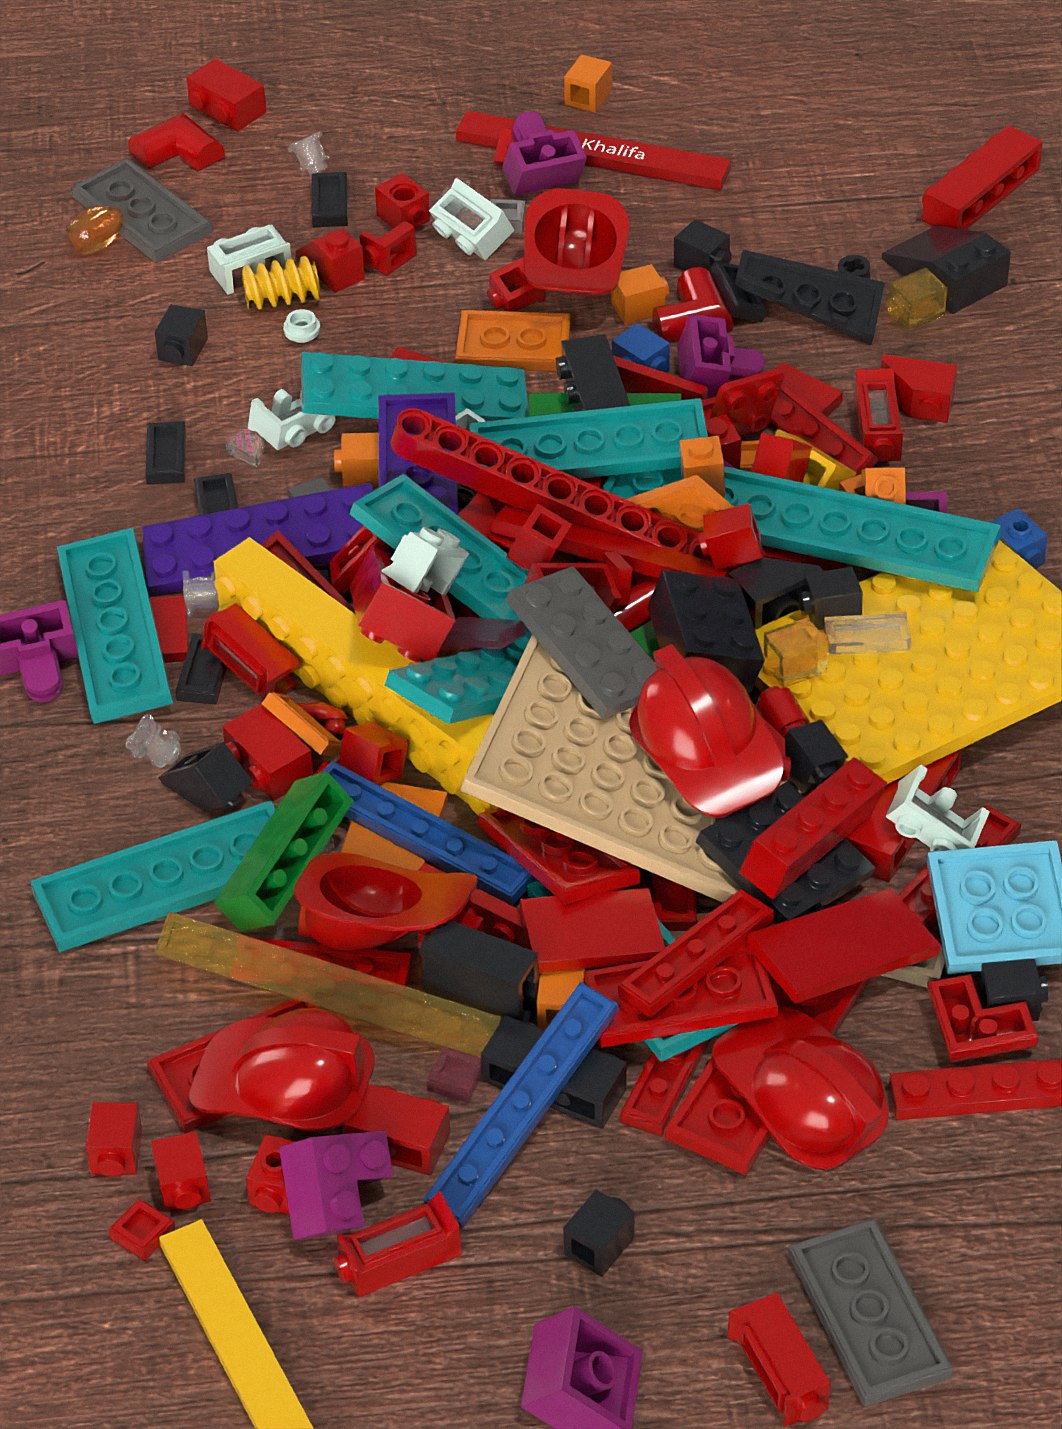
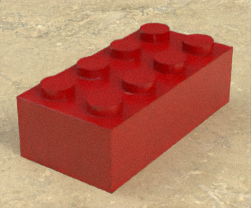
[350,544,456,662]

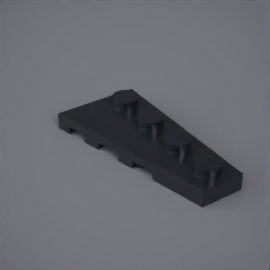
[735,250,885,345]

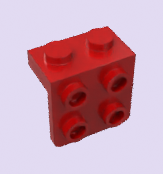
[701,368,784,436]

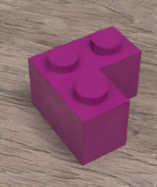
[279,1131,393,1240]

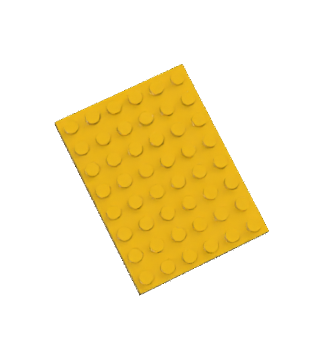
[754,539,1062,784]

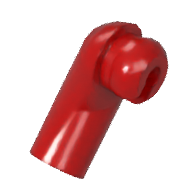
[297,702,348,736]

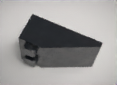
[881,225,1011,314]

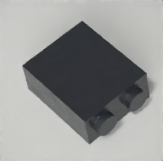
[419,920,539,1030]

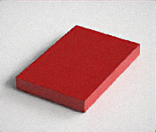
[519,888,665,973]

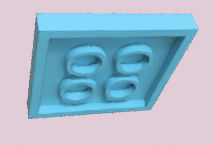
[926,840,1062,974]

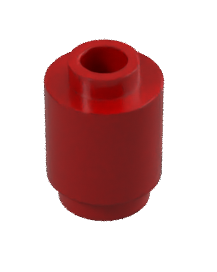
[755,686,810,737]

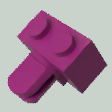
[502,112,587,196]
[677,314,765,399]
[0,600,79,702]

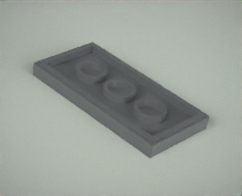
[71,158,213,263]
[788,1218,954,1408]

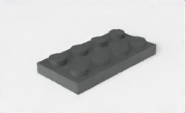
[505,566,657,719]

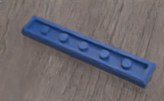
[321,761,536,906]
[423,982,619,1228]

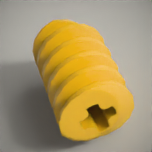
[242,256,320,310]

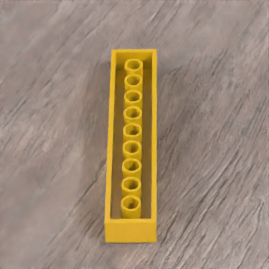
[213,537,498,815]

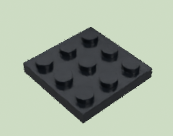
[695,781,876,924]

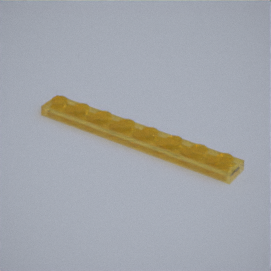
[154,912,502,1059]

